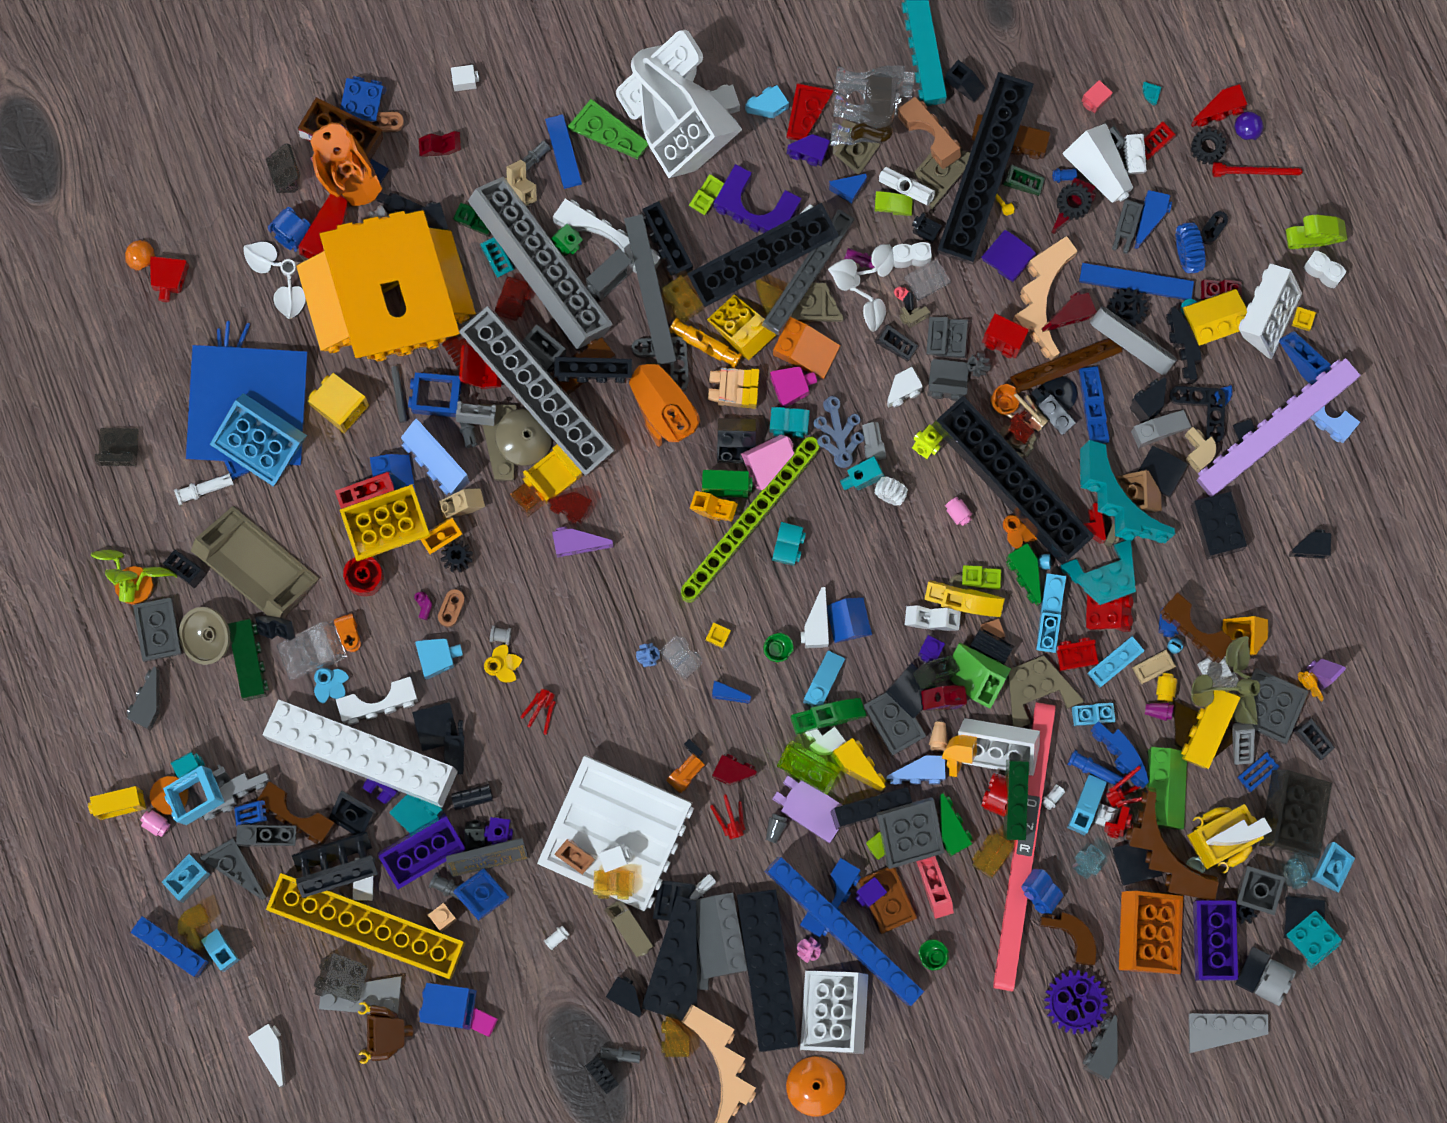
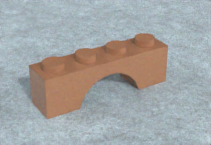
[897,97,961,169]

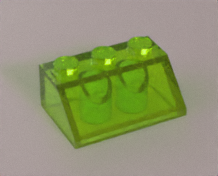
[777,740,842,795]

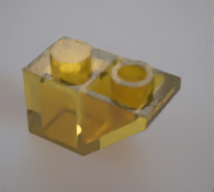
[662,1017,689,1057]

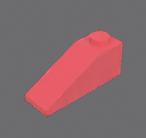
[916,856,954,919]

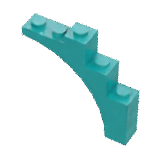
[1080,440,1175,543]

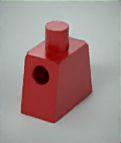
[150,256,189,302]

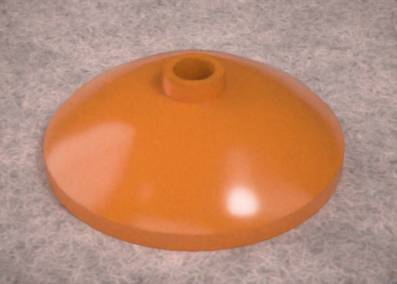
[786,1057,845,1117]

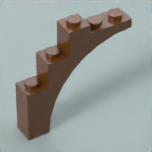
[1126,787,1219,901]

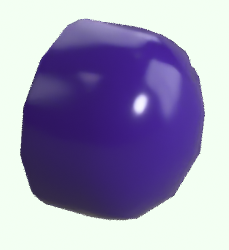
[1234,112,1264,140]

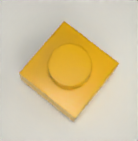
[1291,307,1316,331]
[705,622,731,649]

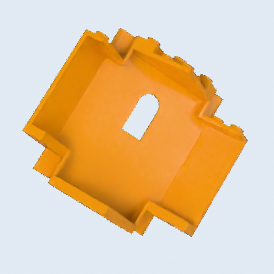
[296,210,476,362]

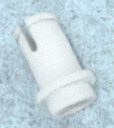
[1042,784,1065,810]
[544,926,570,950]

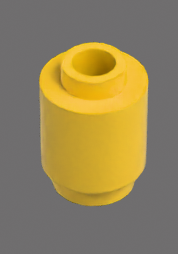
[1156,673,1177,702]

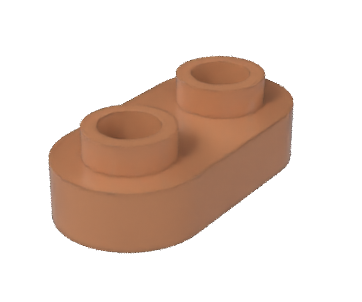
[366,112,404,132]
[438,590,465,628]

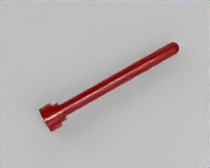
[1212,162,1303,177]

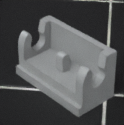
[456,401,496,426]

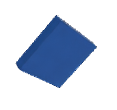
[454,868,509,921]

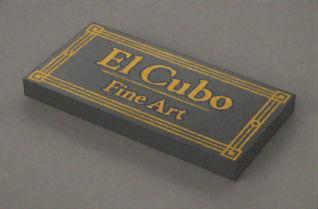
[446,838,528,877]

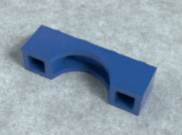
[800,858,861,938]
[130,916,209,978]

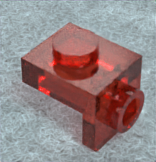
[1009,410,1035,444]

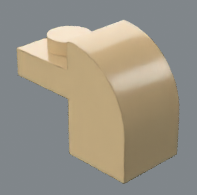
[505,160,537,206]
[1185,427,1216,473]

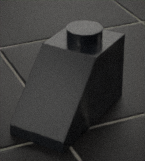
[1289,529,1331,559]
[606,976,642,1018]

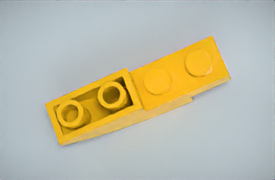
[924,580,1005,617]

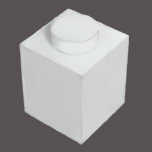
[451,65,479,91]

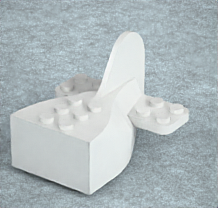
[616,30,742,178]

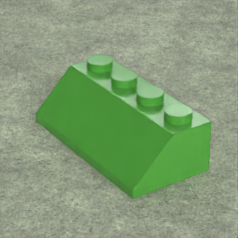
[1146,747,1187,829]

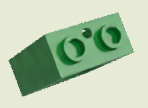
[702,470,752,498]

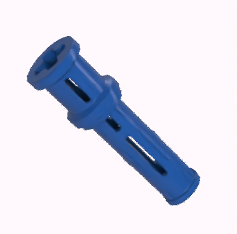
[1067,749,1124,789]

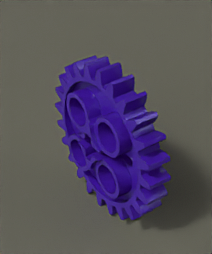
[1044,970,1108,1035]

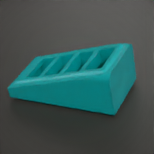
[479,237,514,278]

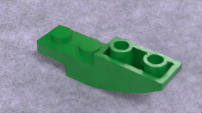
[790,698,867,735]

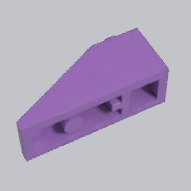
[552,527,613,558]
[1306,659,1346,691]

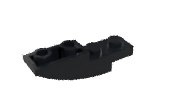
[1166,307,1202,384]

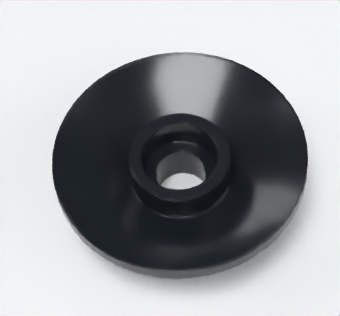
[1040,376,1077,411]

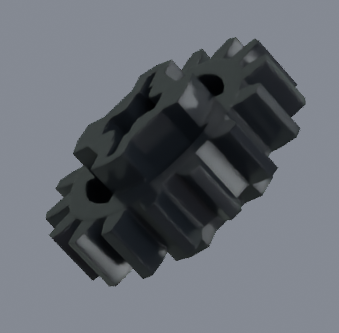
[1106,287,1148,328]

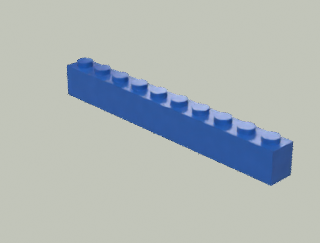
[764,857,924,1006]

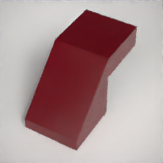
[418,131,461,157]

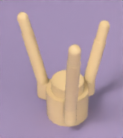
[1006,393,1049,432]

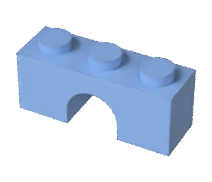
[1310,406,1360,443]

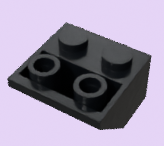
[1130,377,1167,423]
[717,418,756,463]

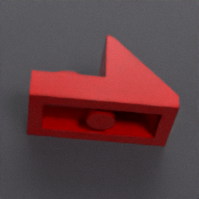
[1084,503,1106,544]

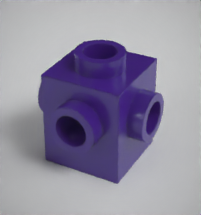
[484,817,513,845]

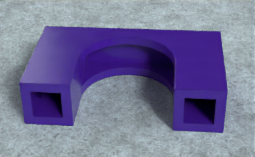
[714,164,802,233]

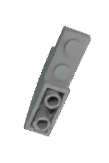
[200,773,271,821]

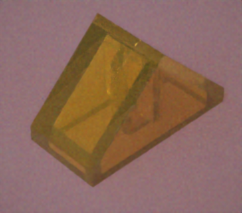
[755,279,783,317]

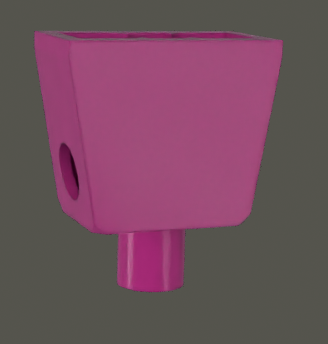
[770,367,817,408]

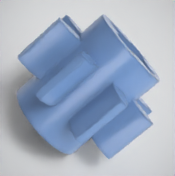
[636,643,660,667]

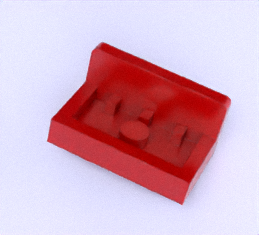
[1056,637,1099,671]
[1104,806,1133,839]

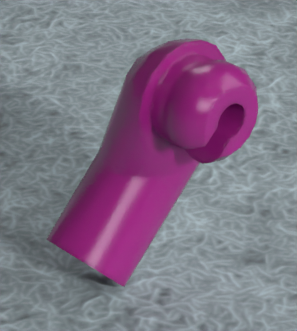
[414,592,432,621]

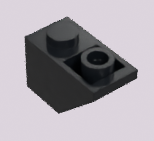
[945,60,986,103]
[422,202,449,231]

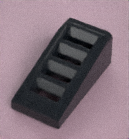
[874,324,918,362]
[163,549,206,588]
[1293,718,1335,760]

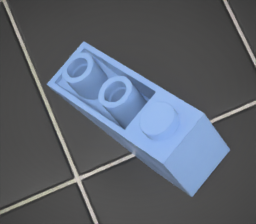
[886,756,945,785]

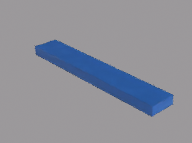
[1079,263,1194,300]

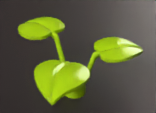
[91,550,177,602]

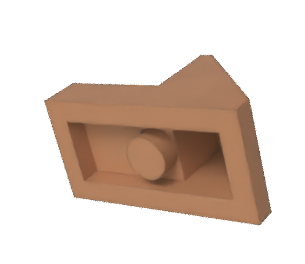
[554,839,595,875]

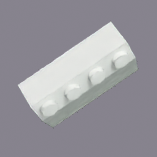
[1239,264,1302,359]
[800,971,868,1054]

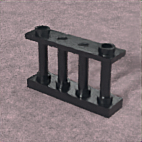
[292,831,378,898]

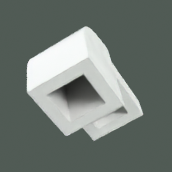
[804,727,846,755]

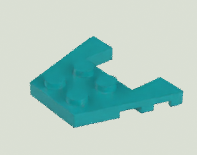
[1061,540,1136,605]

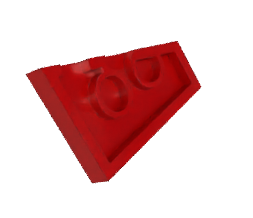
[786,84,833,141]

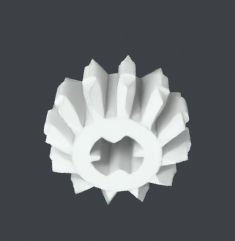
[874,477,908,506]

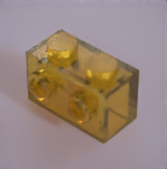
[662,276,703,322]

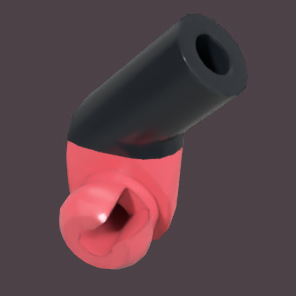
[894,287,914,312]

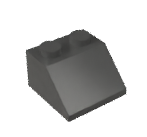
[1236,866,1285,915]

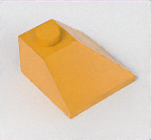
[1223,616,1268,655]

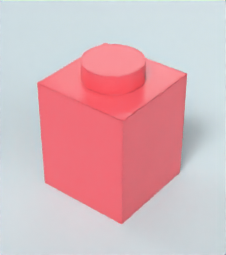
[1082,80,1113,113]

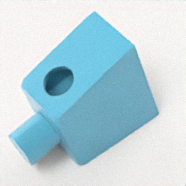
[415,639,463,680]

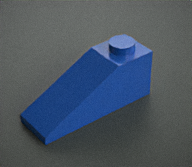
[1134,190,1172,249]
[1279,331,1331,385]

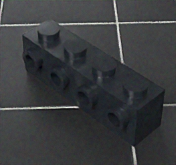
[642,201,693,280]
[554,357,632,384]

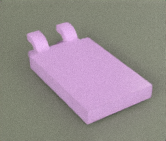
[772,776,843,844]

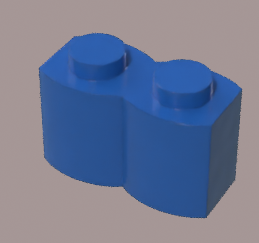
[1021,869,1063,914]

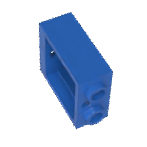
[408,372,462,417]

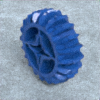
[1175,223,1206,274]

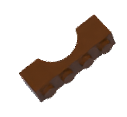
[1159,592,1234,663]
[256,782,336,844]

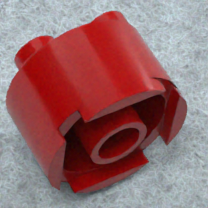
[343,557,384,597]
[981,773,1007,817]

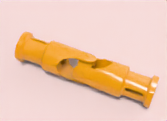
[669,318,742,369]

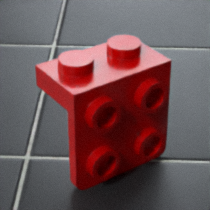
[459,344,502,389]
[1086,594,1134,632]

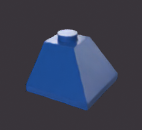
[370,454,416,493]

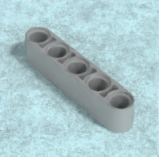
[1090,307,1177,375]

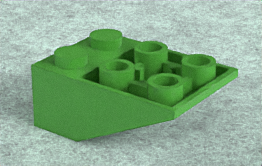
[943,642,1011,709]

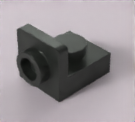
[465,820,486,851]

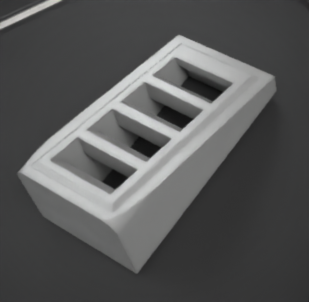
[1232,723,1255,765]

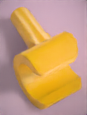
[995,194,1014,216]

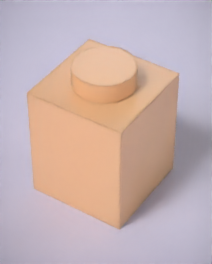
[428,903,457,932]

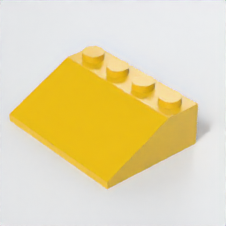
[340,485,430,561]

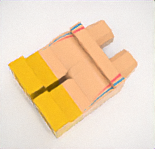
[708,368,759,409]

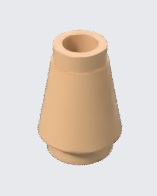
[929,722,948,752]

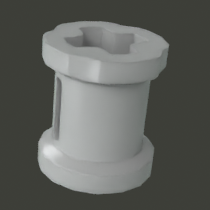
[490,625,512,645]

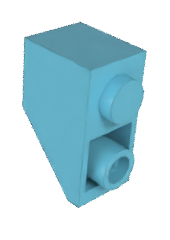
[745,85,789,118]
[201,929,240,972]

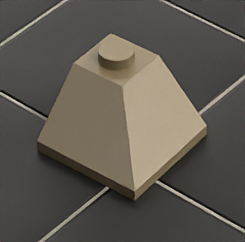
[833,120,880,175]

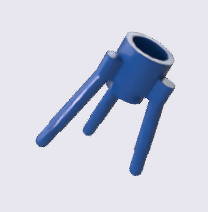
[217,321,250,348]

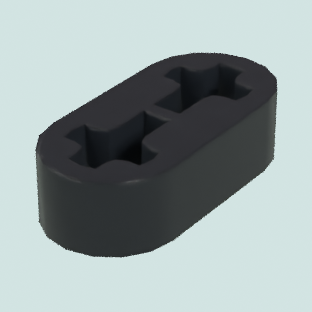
[1200,211,1228,245]

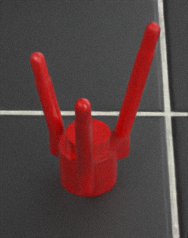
[520,689,556,735]
[1106,766,1142,808]
[710,794,746,840]

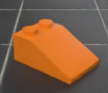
[773,317,840,379]

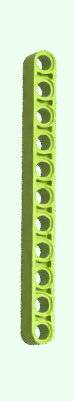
[681,437,819,603]

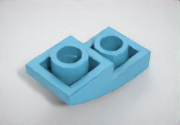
[1072,703,1115,726]

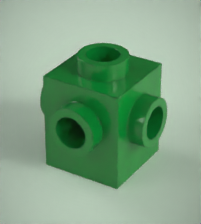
[550,223,583,257]

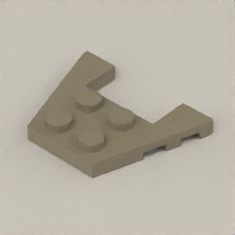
[1008,656,1084,728]

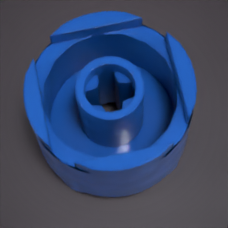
[268,207,311,252]

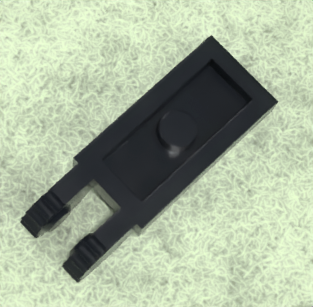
[444,720,464,774]

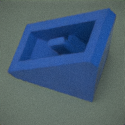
[829,174,867,204]

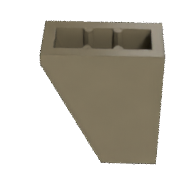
[604,900,653,957]

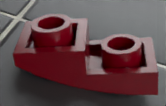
[1201,279,1242,300]

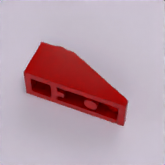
[335,472,395,509]

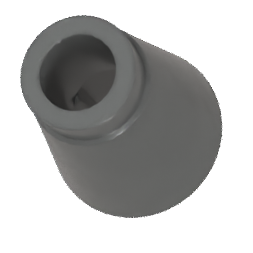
[765,813,787,843]

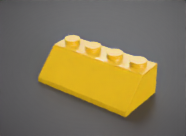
[1181,690,1240,769]

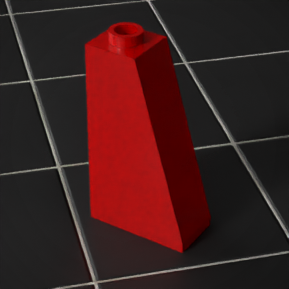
[299,194,348,259]

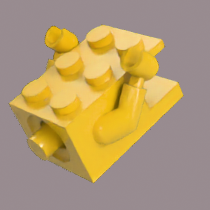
[1187,804,1264,873]

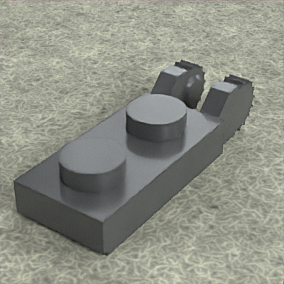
[1112,199,1143,254]

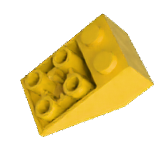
[707,294,776,361]
[832,738,886,792]

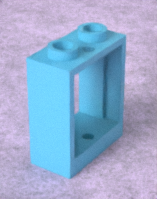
[163,765,225,825]

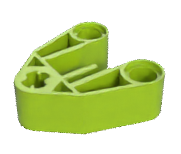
[1286,215,1347,249]

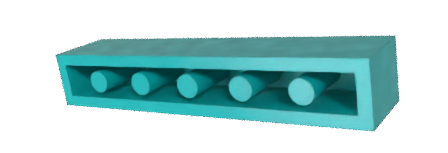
[901,0,947,106]

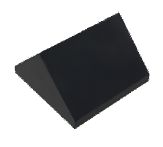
[329,791,378,835]

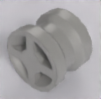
[368,205,388,218]

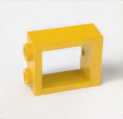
[88,786,146,820]

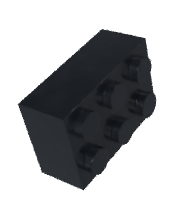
[1191,492,1247,560]

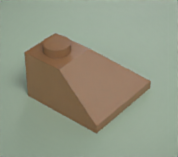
[1116,470,1162,514]

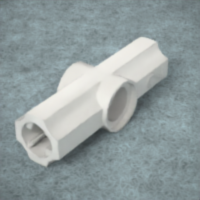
[879,167,935,205]

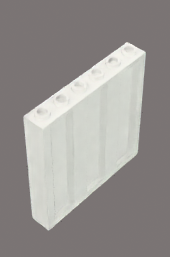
[537,755,694,911]

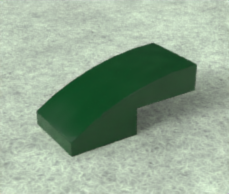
[453,203,491,237]

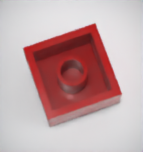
[982,313,1029,359]

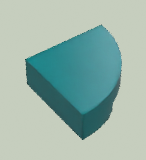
[1142,82,1161,106]

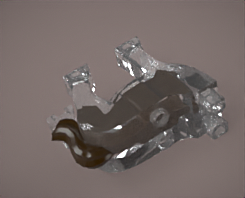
[830,65,915,146]

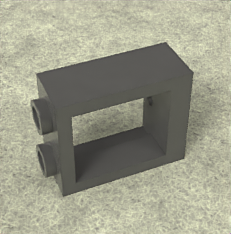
[586,248,633,302]

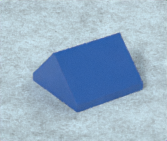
[827,598,872,644]

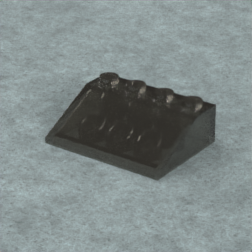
[1259,770,1332,859]

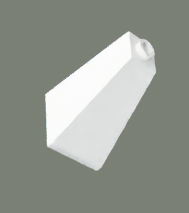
[1062,124,1133,203]

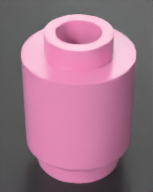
[945,497,972,526]
[140,810,171,837]

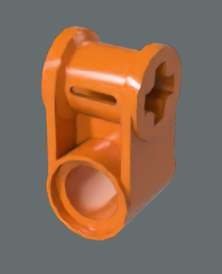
[334,613,361,652]

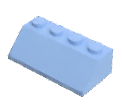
[401,419,470,495]

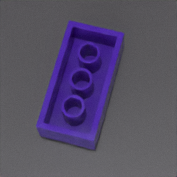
[377,813,466,889]
[1193,901,1238,981]

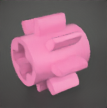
[797,937,821,963]

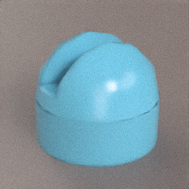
[1038,554,1051,569]
[1167,638,1183,654]

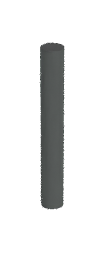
[391,366,407,423]

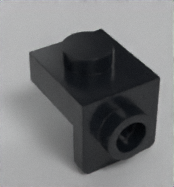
[912,212,942,243]

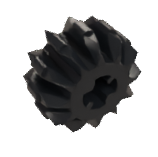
[440,540,473,573]

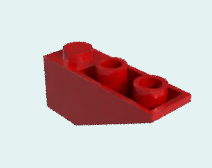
[1191,84,1247,127]

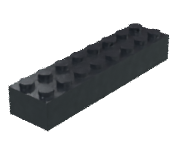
[687,203,839,307]
[737,889,799,1053]

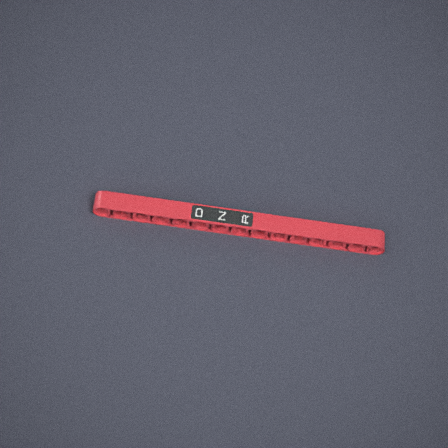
[993,702,1055,992]

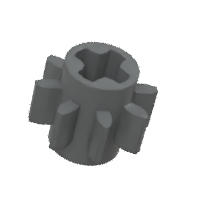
[967,353,991,377]

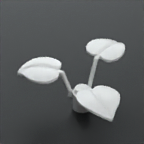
[244,242,308,319]
[828,244,894,332]

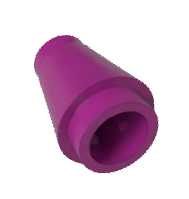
[1145,702,1174,721]

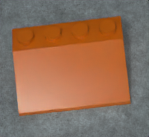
[1119,891,1183,974]

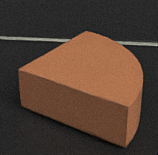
[980,619,1005,638]

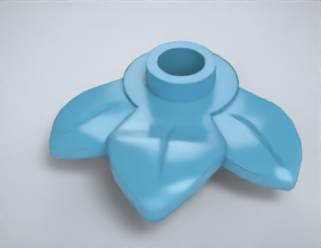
[314,668,349,704]

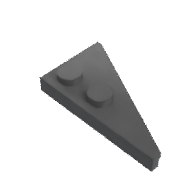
[200,838,267,900]

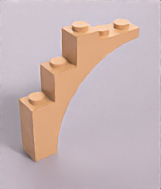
[1013,236,1077,361]
[682,1005,756,1123]

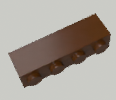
[971,114,1050,160]
[549,337,616,395]

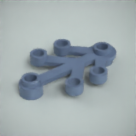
[814,396,864,468]

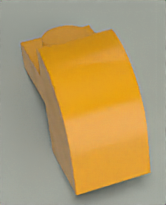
[689,491,738,522]
[942,735,977,777]

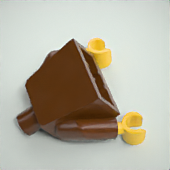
[358,1002,413,1064]

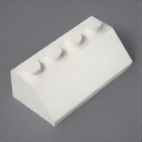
[958,718,1040,776]

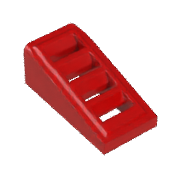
[1144,121,1176,160]

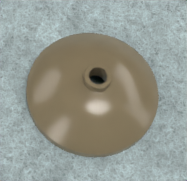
[495,409,552,466]
[179,607,230,665]

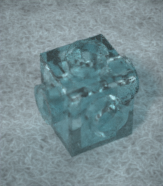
[1072,844,1106,879]

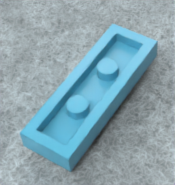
[1087,636,1144,688]

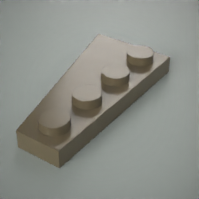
[478,404,517,481]

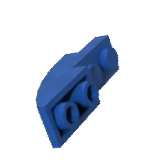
[1091,721,1149,788]

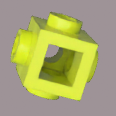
[912,424,943,459]

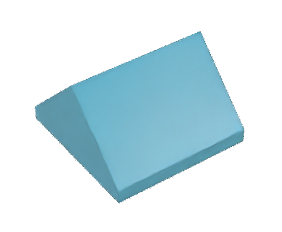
[1311,842,1355,893]
[162,854,211,903]

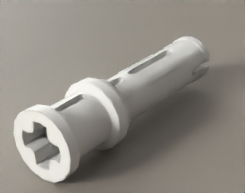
[174,473,234,506]

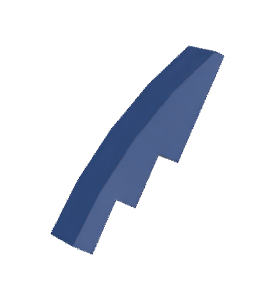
[545,114,582,189]
[1079,366,1109,444]

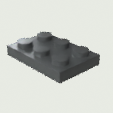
[133,598,182,662]
[863,693,926,756]

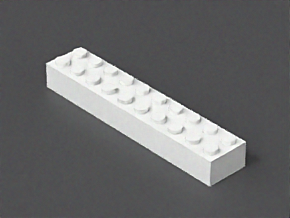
[263,699,458,807]

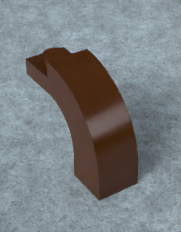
[1039,912,1096,966]

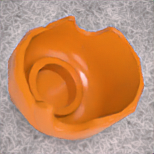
[125,240,155,270]
[991,384,1019,415]

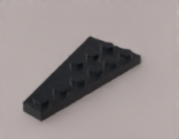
[642,895,698,1021]

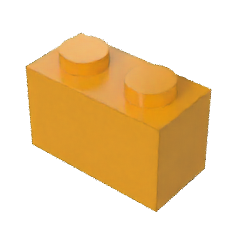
[420,516,462,554]

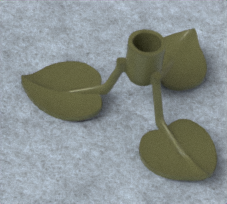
[1191,636,1260,725]

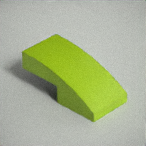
[689,174,724,215]
[874,191,913,216]
[962,565,1001,590]

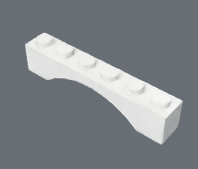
[553,199,660,273]

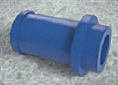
[1052,168,1077,183]

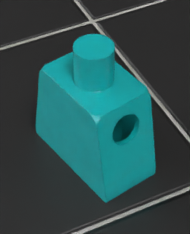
[840,456,885,491]

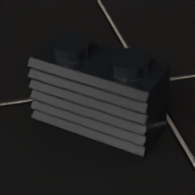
[970,627,1014,665]

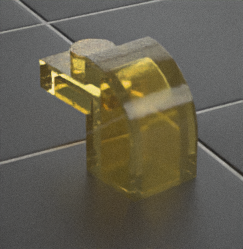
[178,904,211,950]

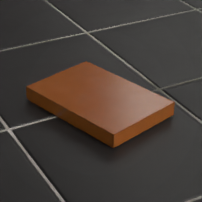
[858,867,917,934]

